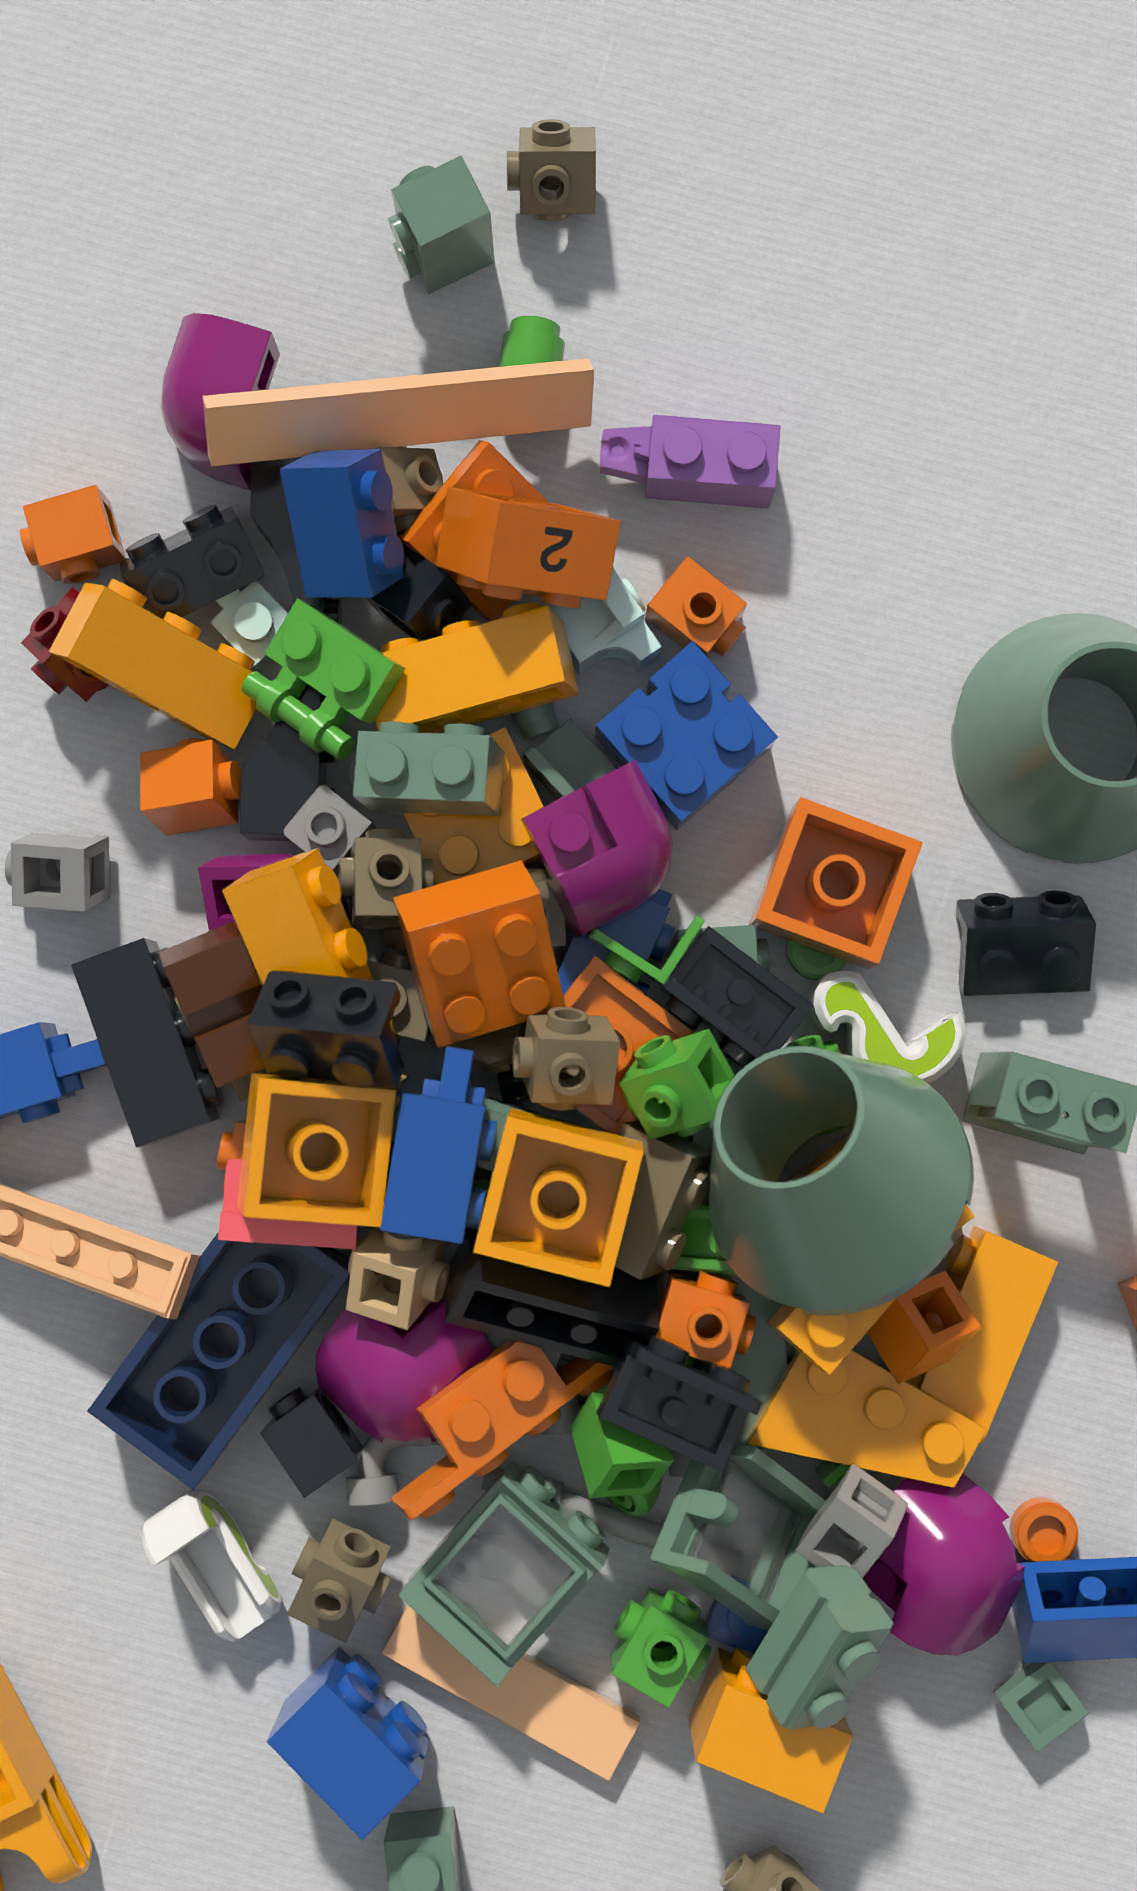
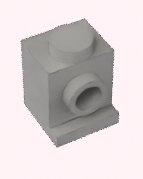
[5,833,110,912]
[795,1463,909,1578]

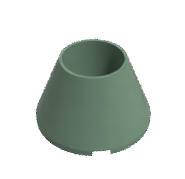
[951,613,1137,864]
[709,1046,974,1315]

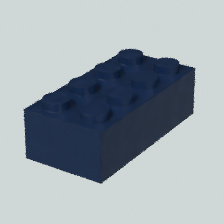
[87,1231,350,1490]

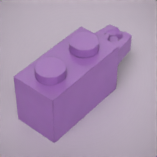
[600,415,781,509]

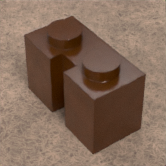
[158,921,265,1088]

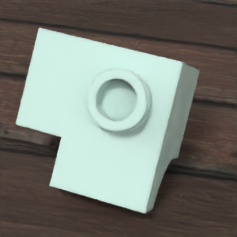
[550,568,662,675]

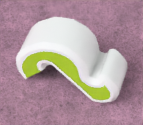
[808,971,967,1083]
[141,1489,281,1642]

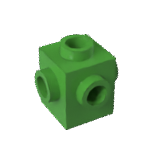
[619,1029,735,1140]
[610,1587,712,1708]

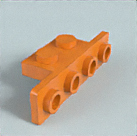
[391,1339,613,1520]

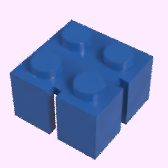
[595,641,778,830]
[267,1646,429,1840]

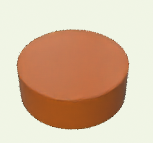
[1010,1497,1079,1562]

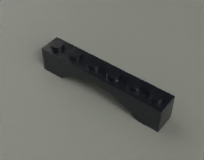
[239,457,342,841]

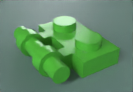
[242,598,406,760]

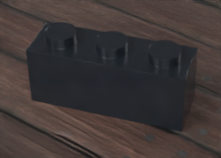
[71,938,224,1148]
[445,1228,659,1367]

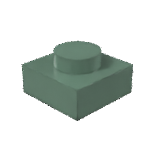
[993,1662,1090,1753]

